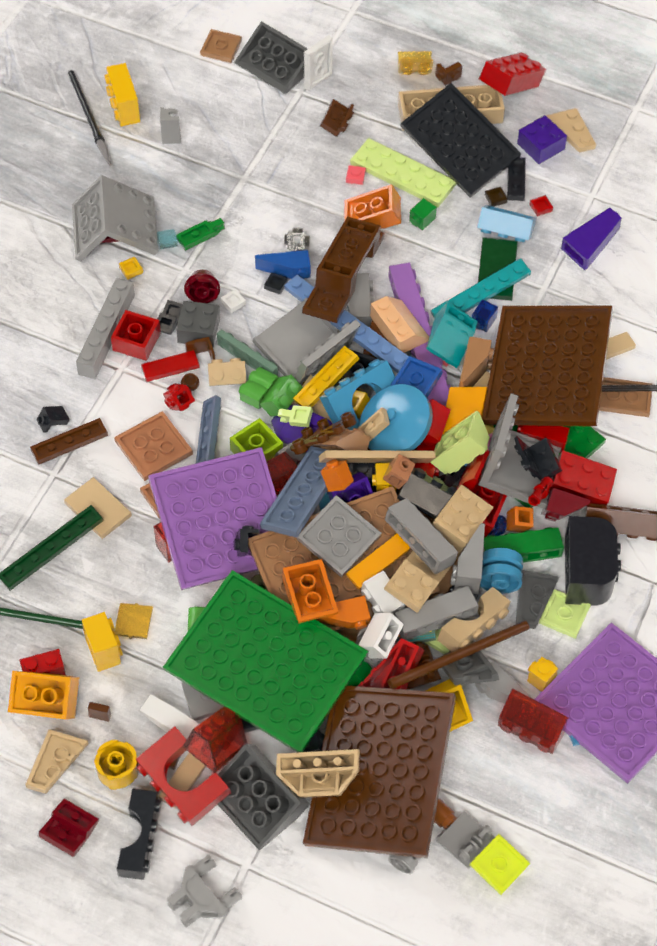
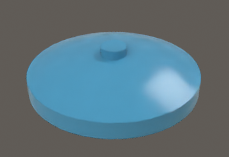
[359,384,433,451]

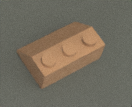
[308,428,371,450]

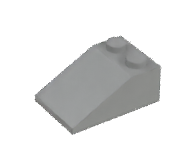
[450,523,485,595]

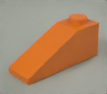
[315,595,371,630]

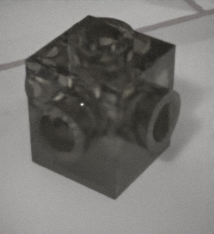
[284,227,310,252]

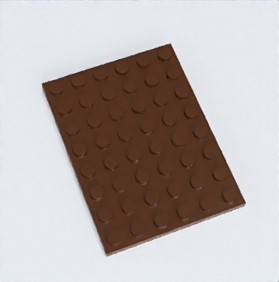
[482,305,613,426]
[303,686,456,858]

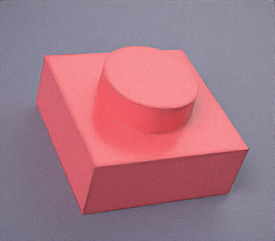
[346,165,366,185]

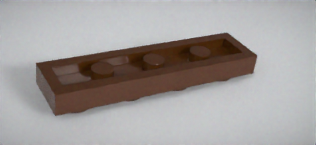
[30,418,108,465]

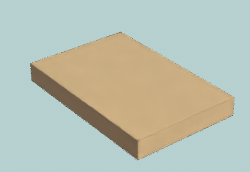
[64,477,132,539]

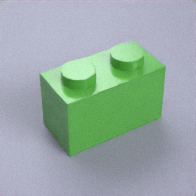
[259,375,303,417]

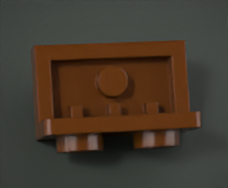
[320,99,354,137]

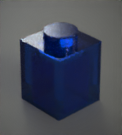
[472,299,498,332]

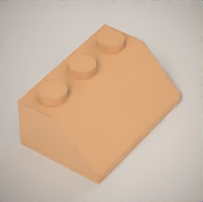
[370,296,429,353]

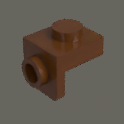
[435,61,462,86]

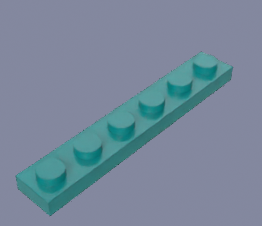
[431,258,531,319]

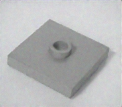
[181,682,229,721]

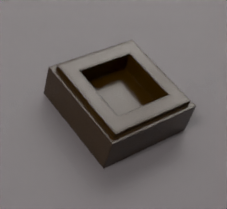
[485,187,508,207]

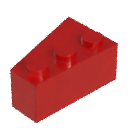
[358,638,424,690]

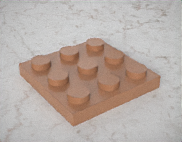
[114,411,193,481]

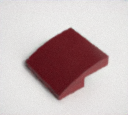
[38,798,99,857]

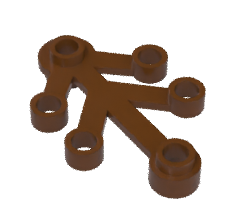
[290,412,357,455]

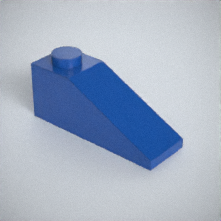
[255,250,311,279]

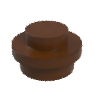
[181,373,199,391]

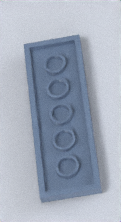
[260,446,327,538]

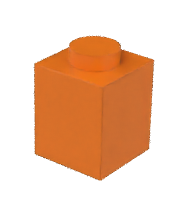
[320,459,354,492]
[506,506,533,532]

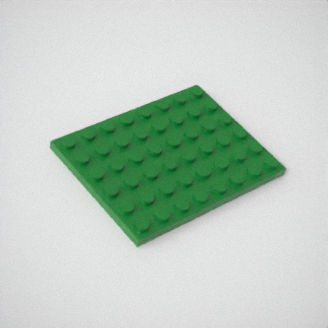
[163,570,369,753]

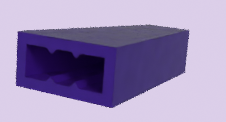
[561,207,622,271]

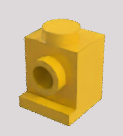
[352,390,370,419]

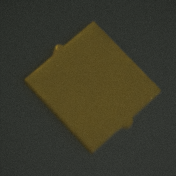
[114,603,153,639]

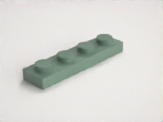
[217,329,278,376]

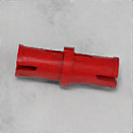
[528,477,554,506]

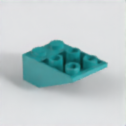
[426,302,478,368]

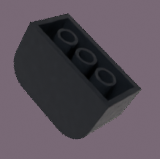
[565,516,621,606]

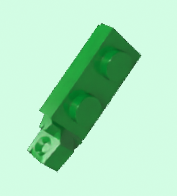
[176,218,225,251]

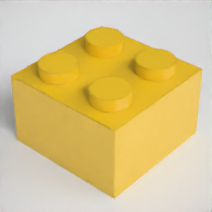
[81,612,123,672]

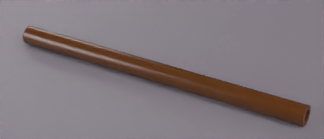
[388,621,530,689]

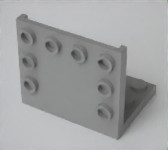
[72,175,159,261]
[252,297,361,386]
[478,394,561,509]

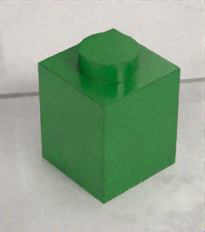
[409,198,437,231]

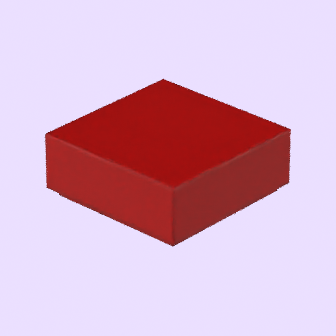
[529,195,553,217]

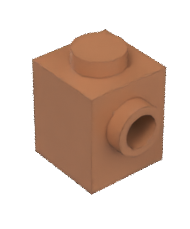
[383,454,415,489]

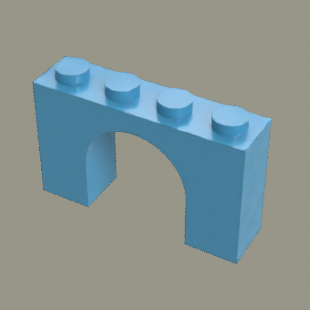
[319,359,395,430]

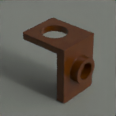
[185,337,215,360]

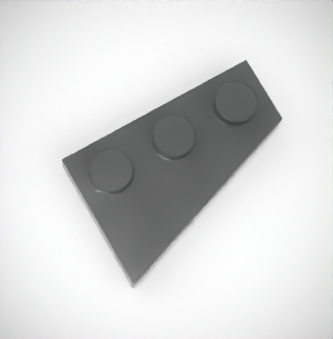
[516,570,559,629]

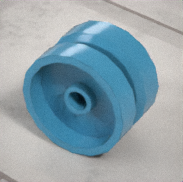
[480,548,523,594]

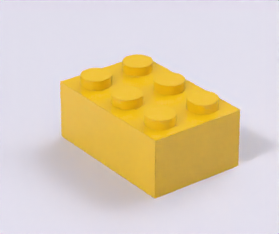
[104,63,140,127]

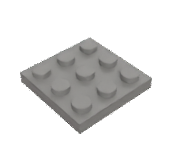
[297,495,381,578]

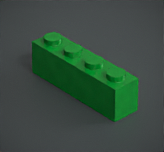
[483,527,564,563]

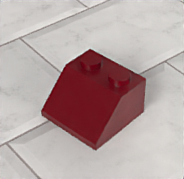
[541,488,591,522]

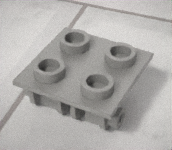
[436,811,495,869]

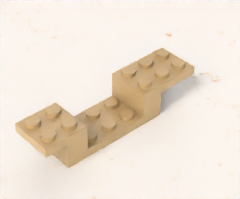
[384,484,493,613]

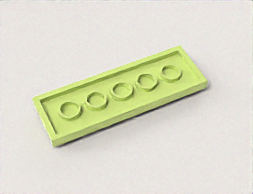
[350,138,456,207]

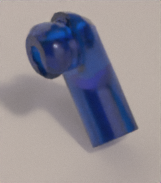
[487,515,507,536]

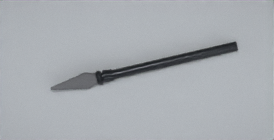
[68,70,111,166]

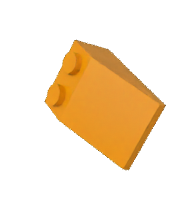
[8,671,79,719]

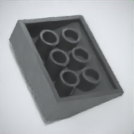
[234,21,308,94]
[217,744,310,850]

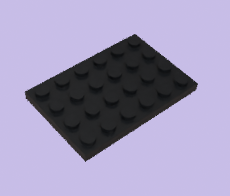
[400,83,521,198]

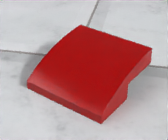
[457,450,490,490]

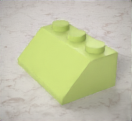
[430,411,490,474]

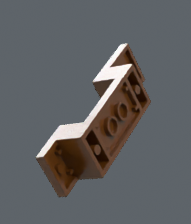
[302,216,385,323]

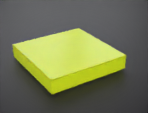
[469,834,531,895]

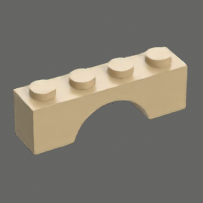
[437,587,511,652]

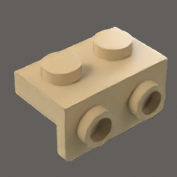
[208,358,246,386]

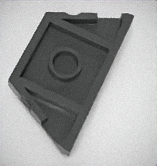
[442,641,499,685]

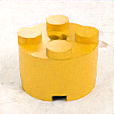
[95,740,138,790]

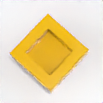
[119,256,143,280]

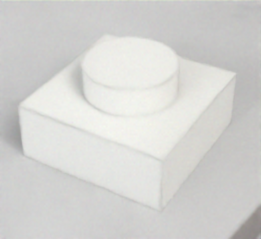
[221,289,246,314]

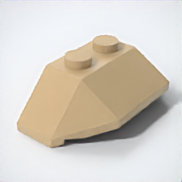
[276,749,360,798]

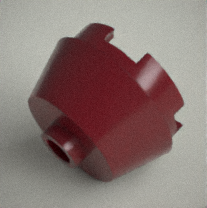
[184,269,220,304]

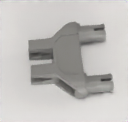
[167,855,243,927]

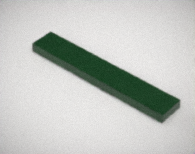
[0,505,104,591]

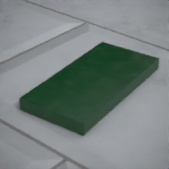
[478,237,518,301]

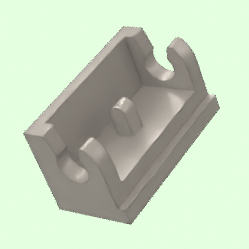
[160,107,181,144]

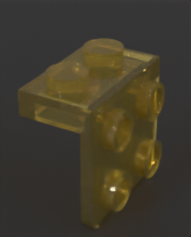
[398,51,434,75]

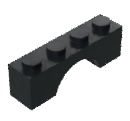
[117,789,162,880]

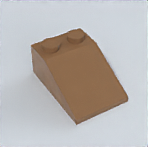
[459,337,494,387]

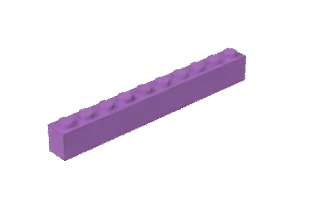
[388,262,451,407]

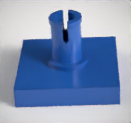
[391,356,443,397]

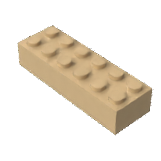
[398,85,505,131]

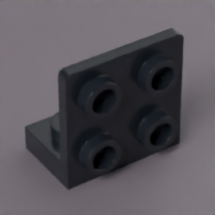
[514,436,562,481]

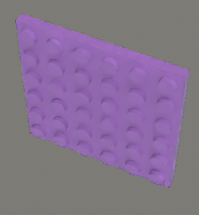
[148,447,277,590]
[534,622,657,784]

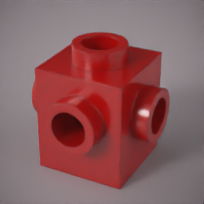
[163,383,195,411]

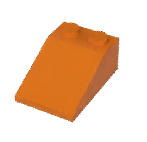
[344,184,401,228]
[282,559,339,623]

